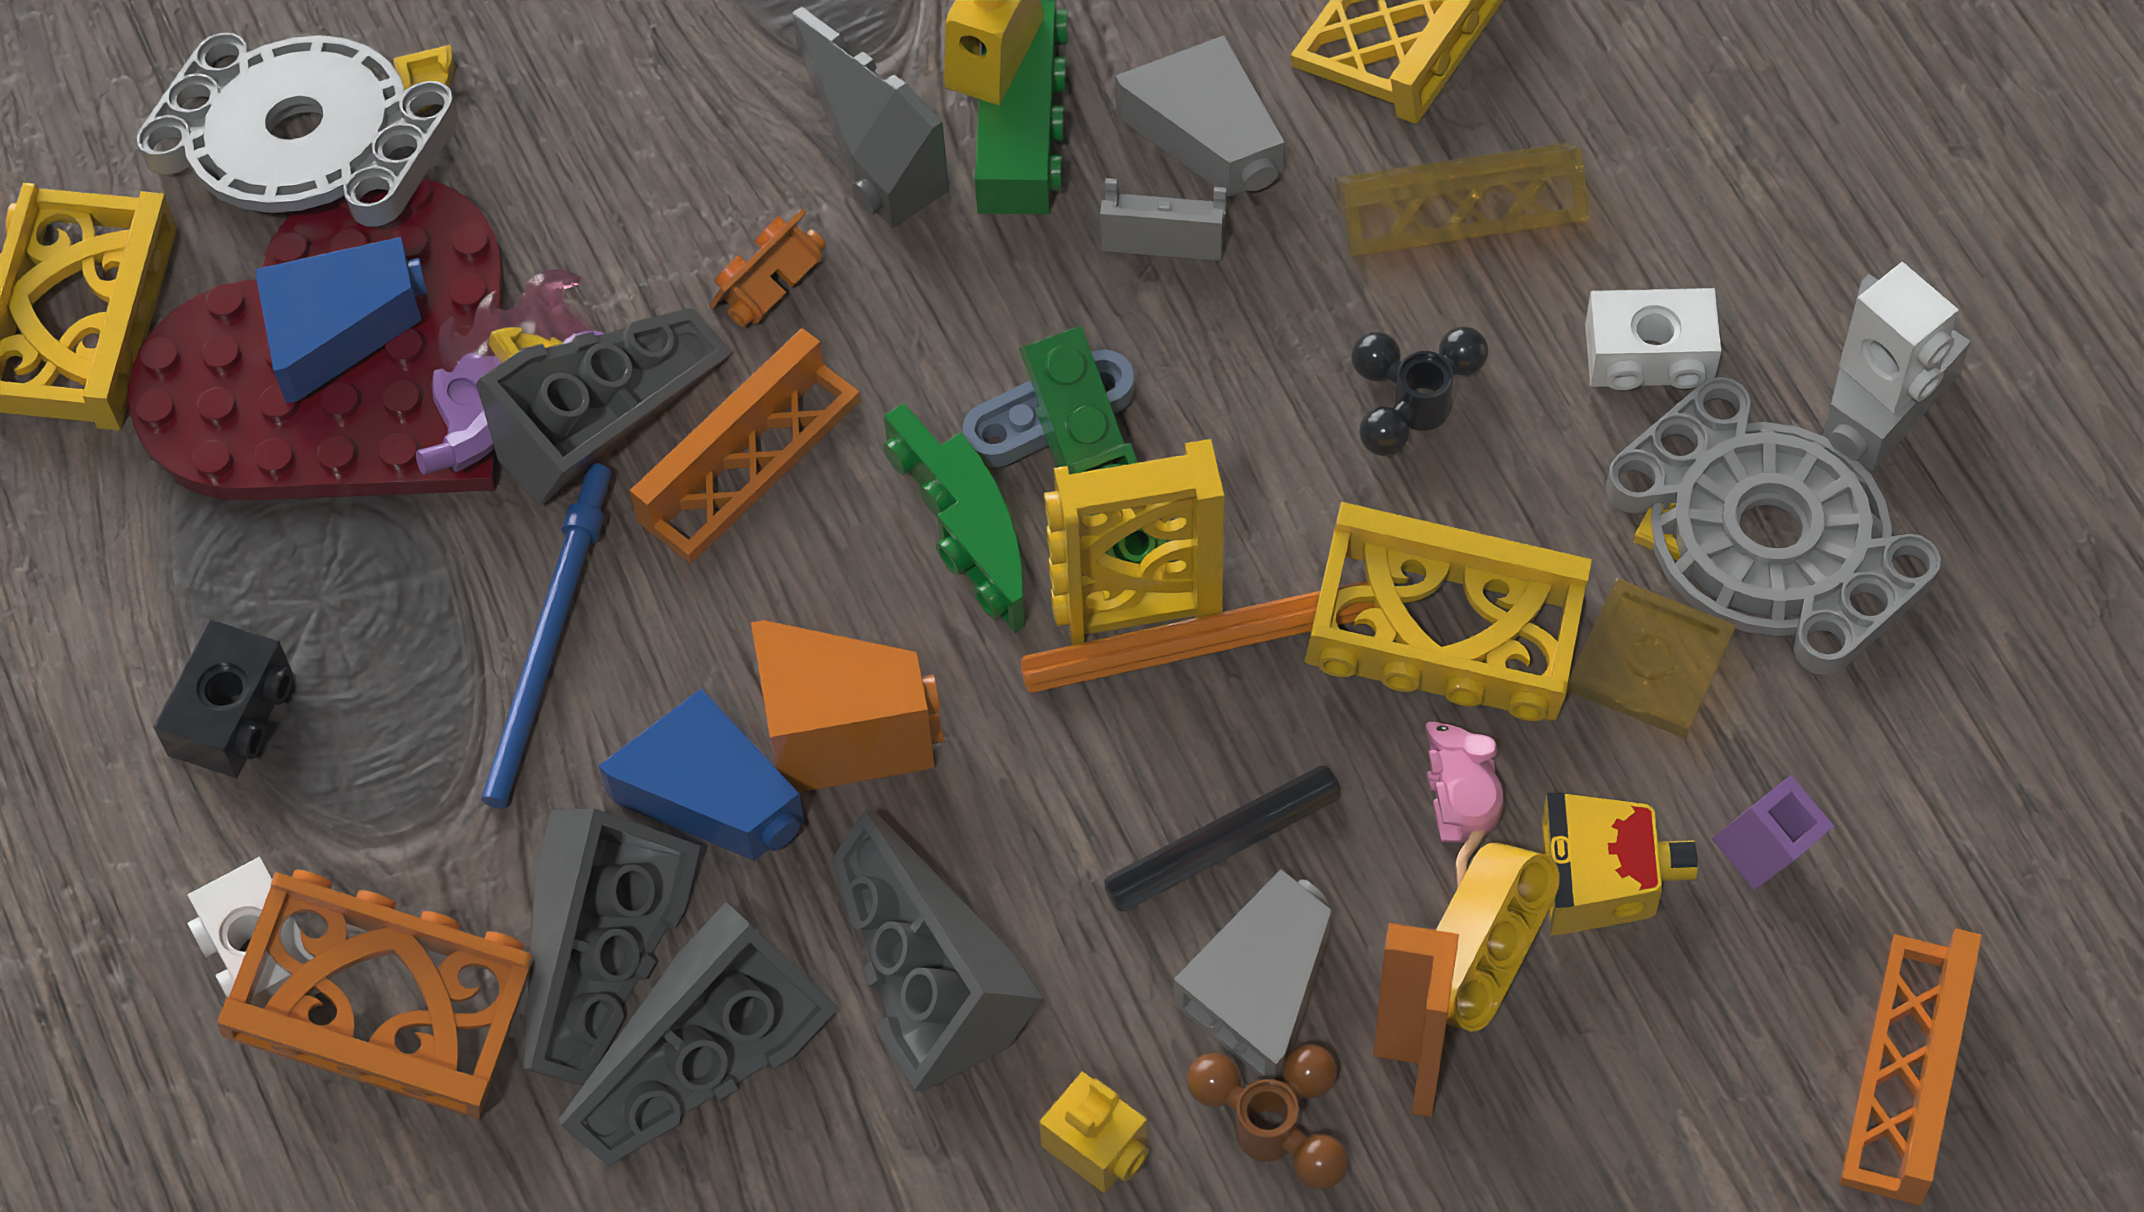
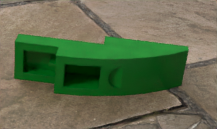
[1019,325,1173,564]
[883,403,1025,633]

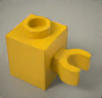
[1039,1071,1149,1194]

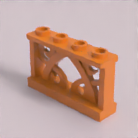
[217,870,533,1120]

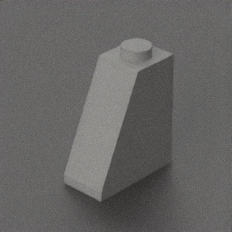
[1115,35,1285,197]
[1822,273,1971,471]
[1174,869,1332,1082]

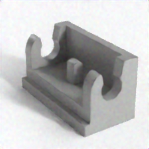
[1100,178,1227,261]

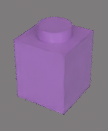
[1712,775,1834,890]

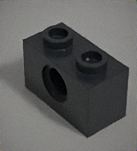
[153,619,293,779]

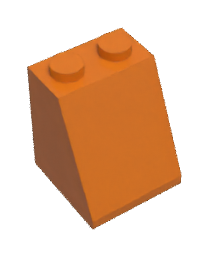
[751,620,944,793]

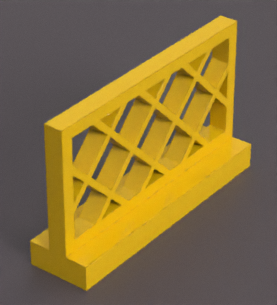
[1290,0,1504,124]

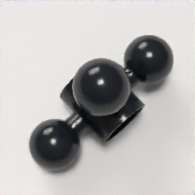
[1351,326,1488,456]

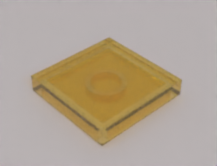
[1567,578,1736,739]

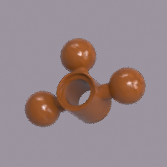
[1187,1044,1348,1190]

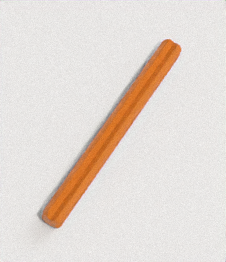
[1020,580,1375,693]

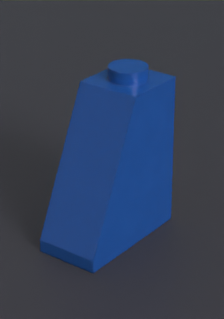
[255,237,428,403]
[598,688,805,861]

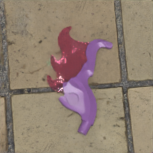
[416,269,604,475]

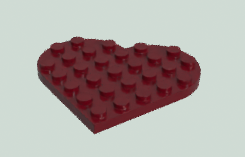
[128,178,504,501]

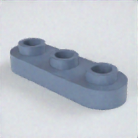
[963,350,1134,467]

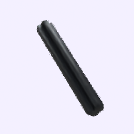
[1104,765,1341,911]

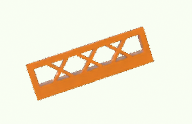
[629,328,861,564]
[1373,923,1460,1117]
[1839,928,1982,1206]

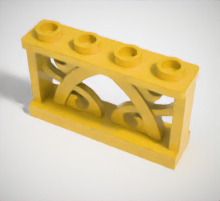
[0,183,178,431]
[1044,439,1224,645]
[1305,502,1592,721]

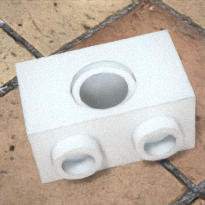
[1839,262,1959,414]
[1585,288,1721,390]
[187,857,320,1009]

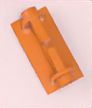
[708,209,826,327]

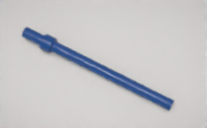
[481,463,612,809]

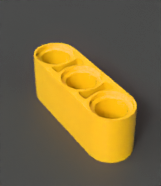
[1436,842,1560,1031]

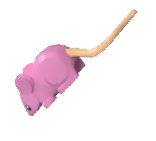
[1425,722,1504,887]

